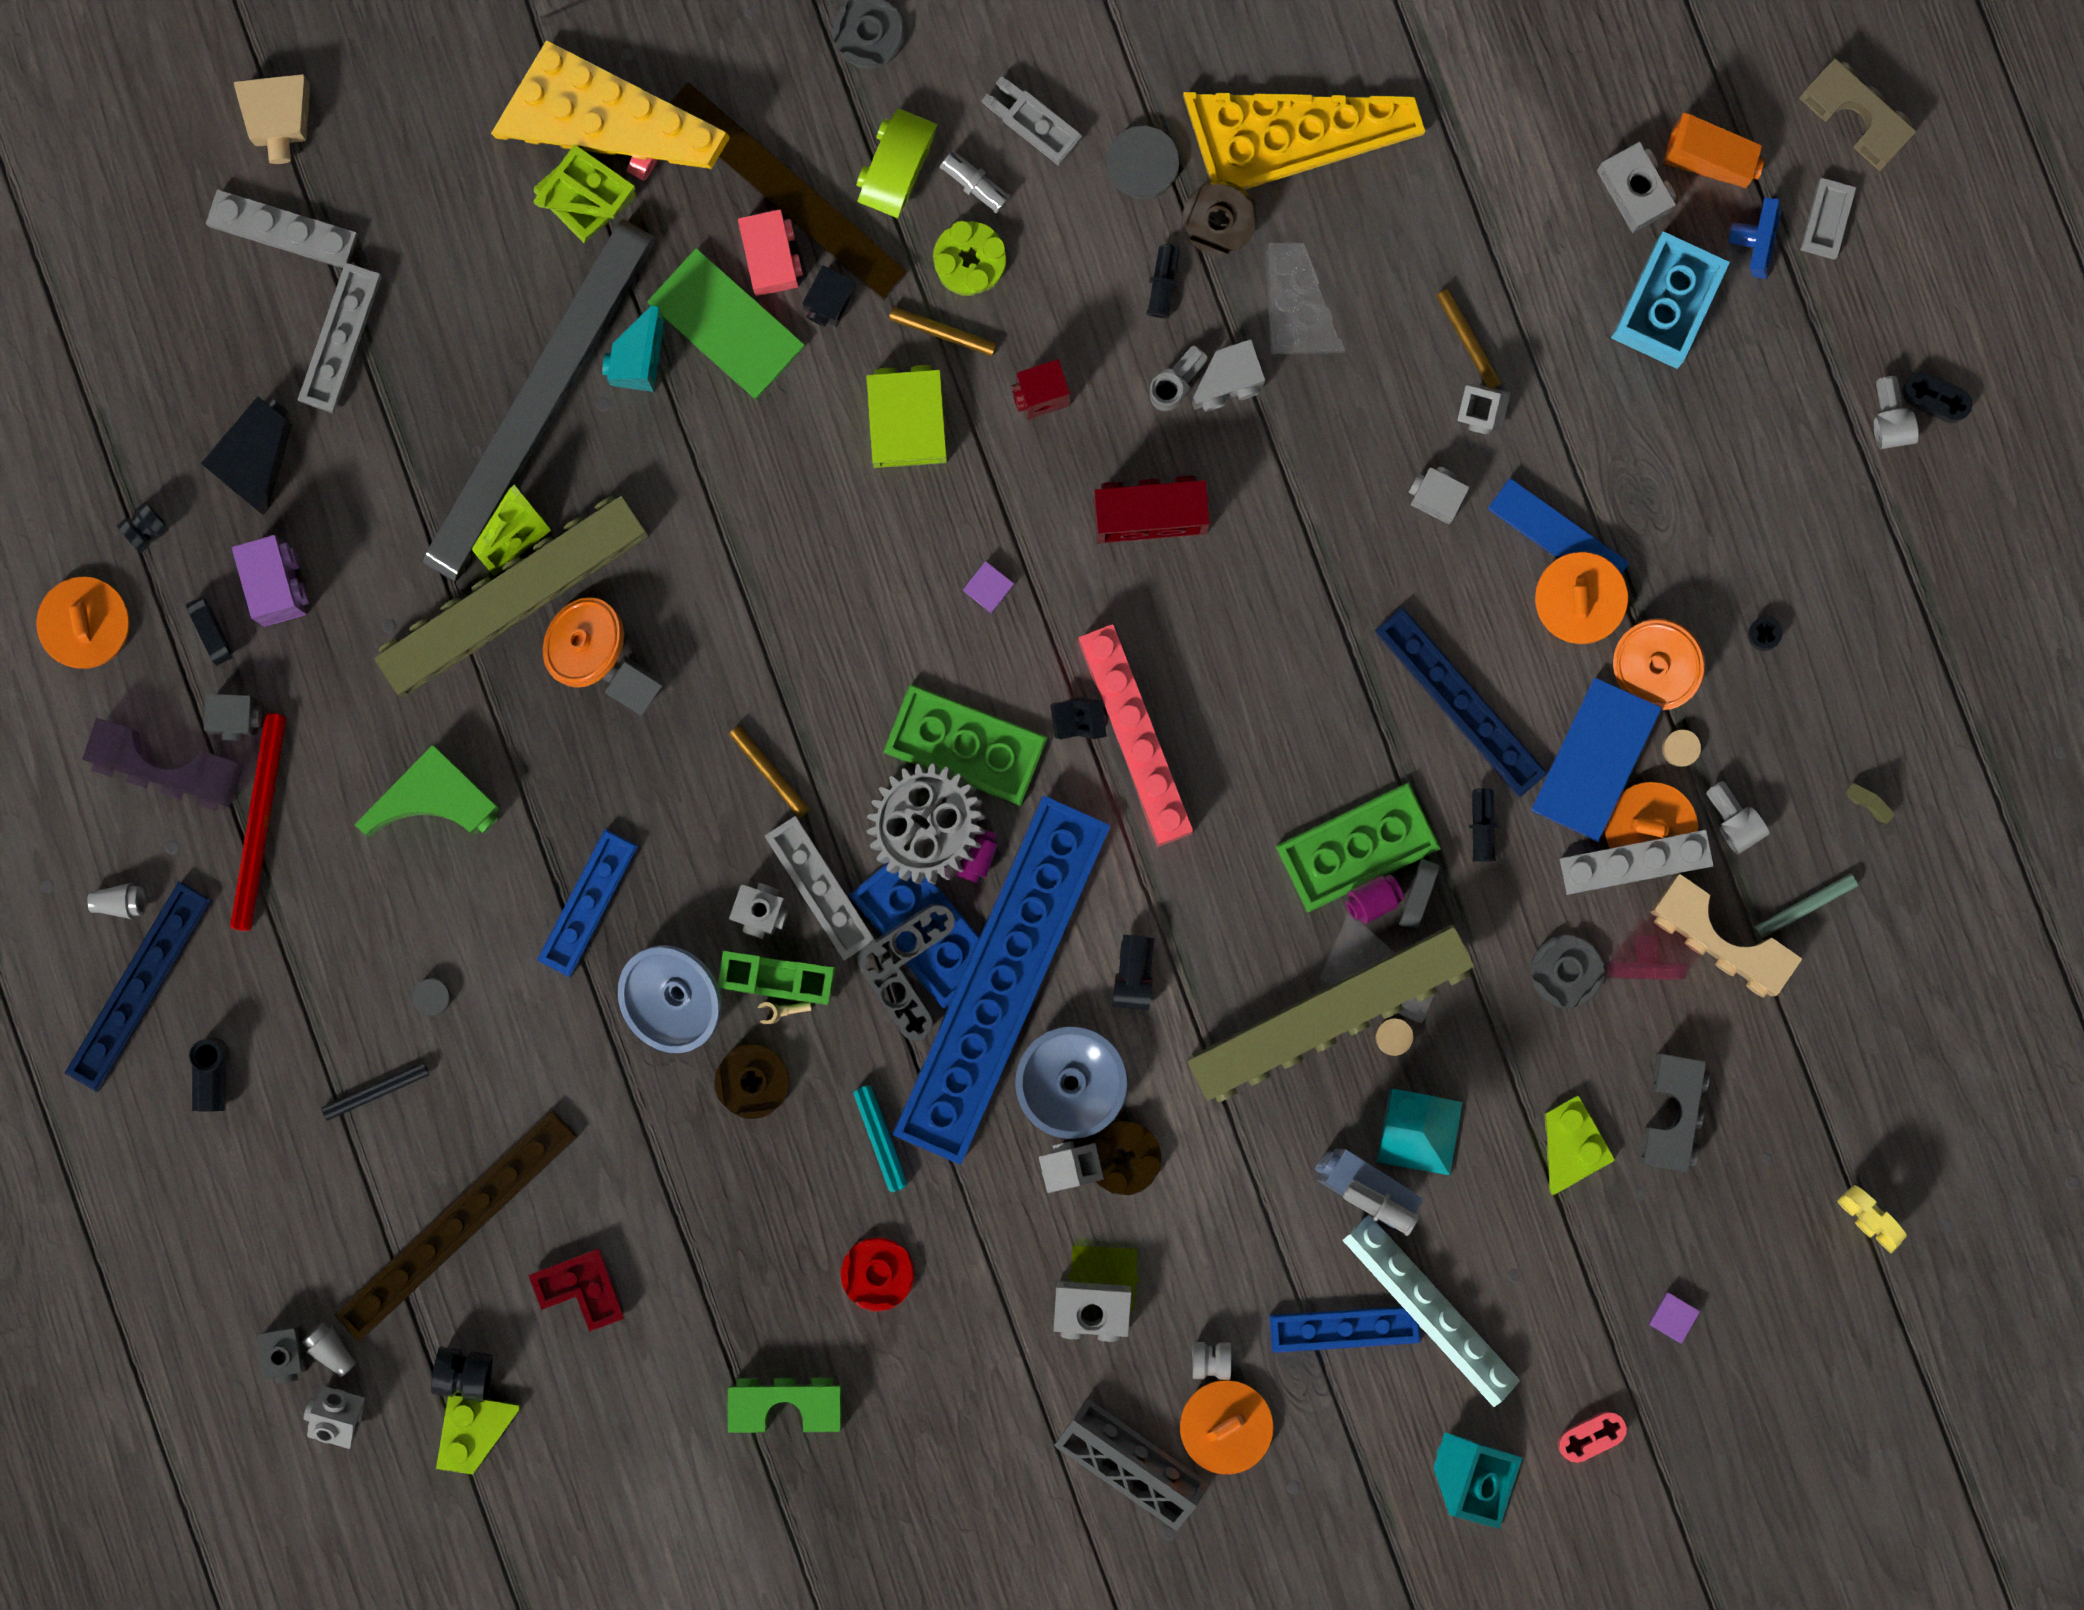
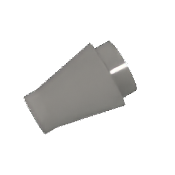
[87,882,146,919]
[301,1322,356,1378]

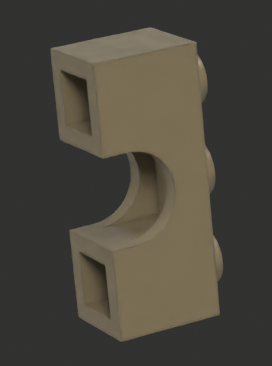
[1799,58,1916,171]

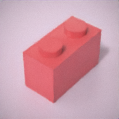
[738,209,803,297]

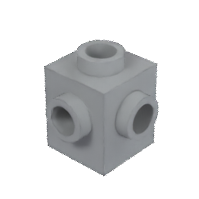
[729,883,789,939]
[304,1386,365,1449]

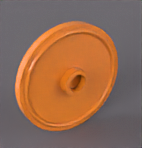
[1535,552,1628,644]
[36,577,130,669]
[543,598,624,687]
[1613,619,1706,710]
[1605,782,1698,849]
[1180,1380,1273,1474]

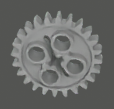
[867,764,986,885]

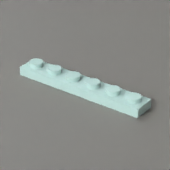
[1343,1214,1520,1407]

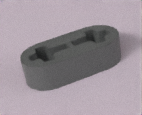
[1399,859,1440,931]

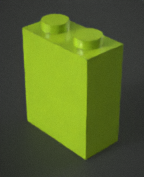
[866,365,947,468]

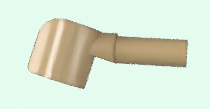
[758,1002,811,1024]

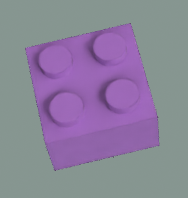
[232,535,310,627]

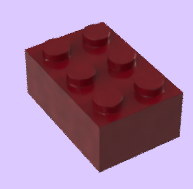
[1093,475,1210,544]

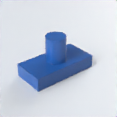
[1729,197,1782,279]

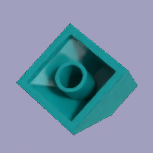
[602,306,665,392]
[1376,1089,1463,1175]
[1433,1432,1523,1529]

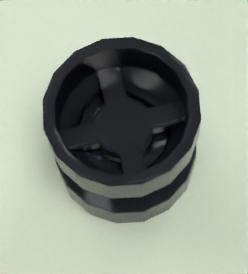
[117,502,169,553]

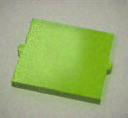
[1067,1245,1140,1310]

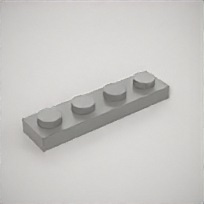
[206,190,358,268]
[298,262,382,414]
[765,816,874,961]
[1560,830,1714,895]

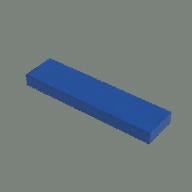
[1487,478,1629,574]
[537,829,639,978]
[1269,1306,1421,1353]

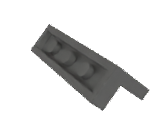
[1054,1398,1210,1531]

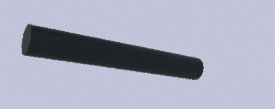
[321,1062,430,1121]

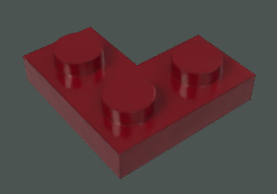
[528,1248,625,1332]

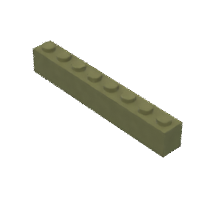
[373,496,649,699]
[1187,924,1475,1103]

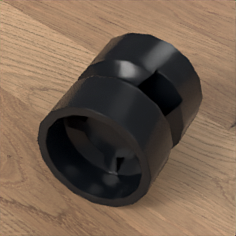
[431,1346,493,1402]

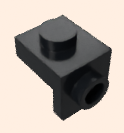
[1050,697,1108,740]

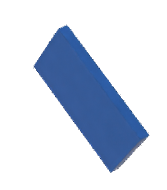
[1531,677,1662,842]
[849,850,979,1009]

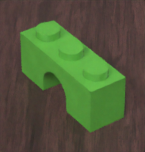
[718,951,836,1006]
[728,1377,842,1433]

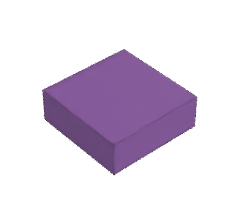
[963,561,1014,614]
[1648,1292,1700,1344]

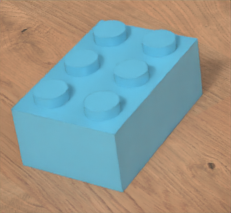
[1611,231,1730,369]

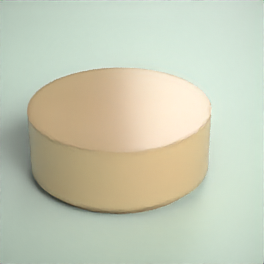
[1662,730,1701,767]
[1375,1018,1413,1056]

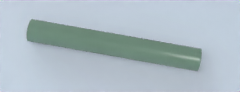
[1754,873,1858,940]

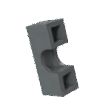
[1639,1054,1710,1172]

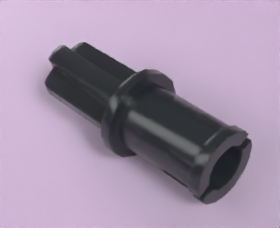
[1146,244,1180,319]
[1469,788,1498,862]

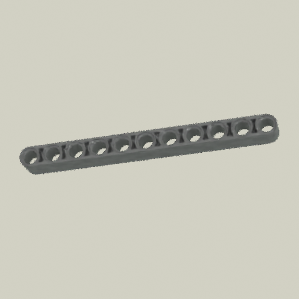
[423,219,655,582]

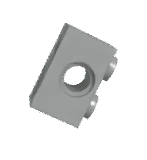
[1597,142,1676,234]
[1053,1281,1131,1342]

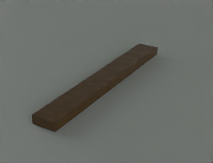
[669,82,908,301]
[334,1110,578,1342]

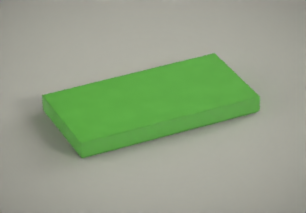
[647,248,805,401]
[883,684,1047,806]
[1275,783,1441,913]

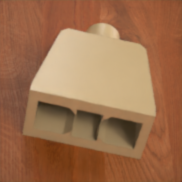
[234,74,310,164]

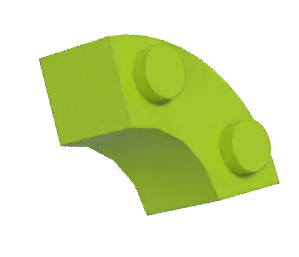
[856,108,938,218]

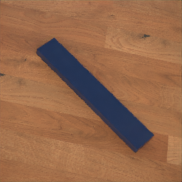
[1374,607,1548,798]
[65,881,213,1092]

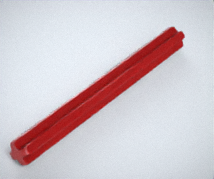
[230,713,286,932]

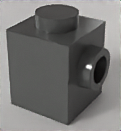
[602,655,662,716]
[204,694,262,742]
[257,1326,308,1384]

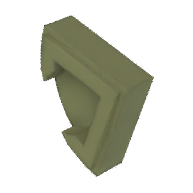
[1845,783,1895,824]

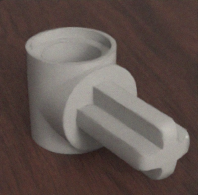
[1149,346,1208,411]
[1873,376,1919,450]
[1707,781,1769,855]

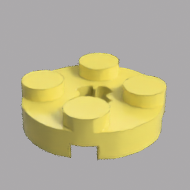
[1837,1185,1907,1253]

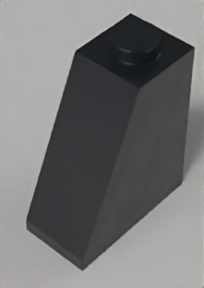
[201,396,292,515]

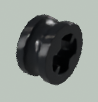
[1748,617,1782,651]

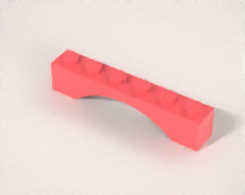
[1078,624,1193,847]

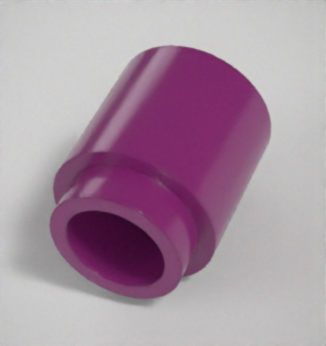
[956,830,998,883]
[1345,875,1403,924]

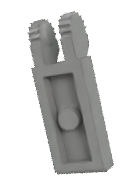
[981,76,1082,166]

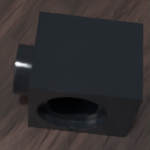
[802,265,857,327]

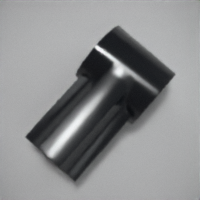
[1112,935,1155,1011]
[189,1038,230,1112]

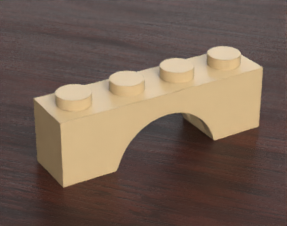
[1650,874,1802,998]

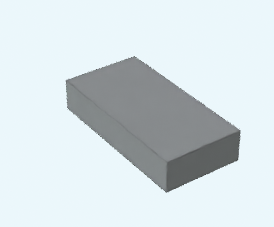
[1800,178,1856,260]

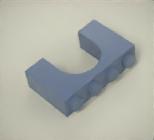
[1314,1148,1424,1229]

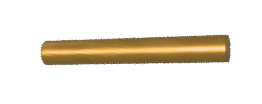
[1436,288,1502,389]
[889,306,997,357]
[728,725,810,819]

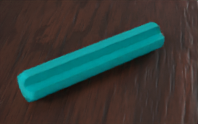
[853,1085,908,1192]

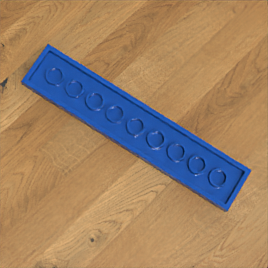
[892,795,1111,1165]

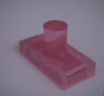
[1607,935,1686,980]

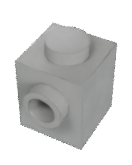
[1457,384,1511,434]
[1409,467,1469,525]
[1039,1141,1104,1193]

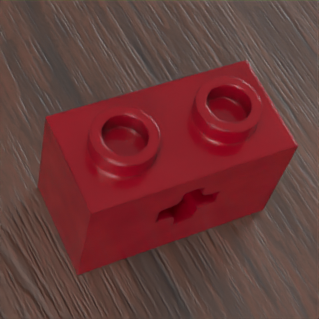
[1011,359,1070,420]

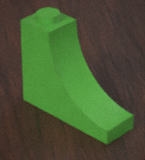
[355,745,500,837]

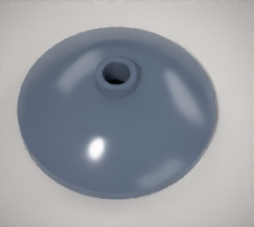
[618,945,722,1053]
[1015,1027,1127,1139]

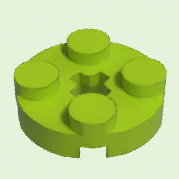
[933,221,1006,296]

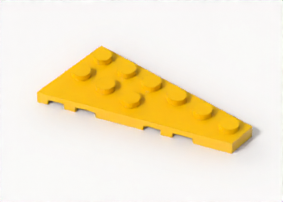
[491,40,730,169]
[1183,92,1425,190]

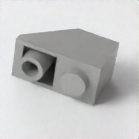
[1192,339,1265,412]

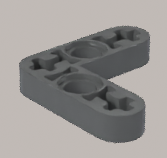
[858,903,954,1040]

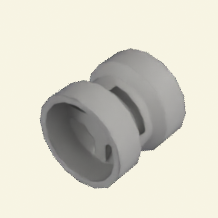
[1192,1342,1231,1380]

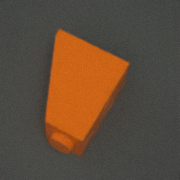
[1662,113,1765,188]

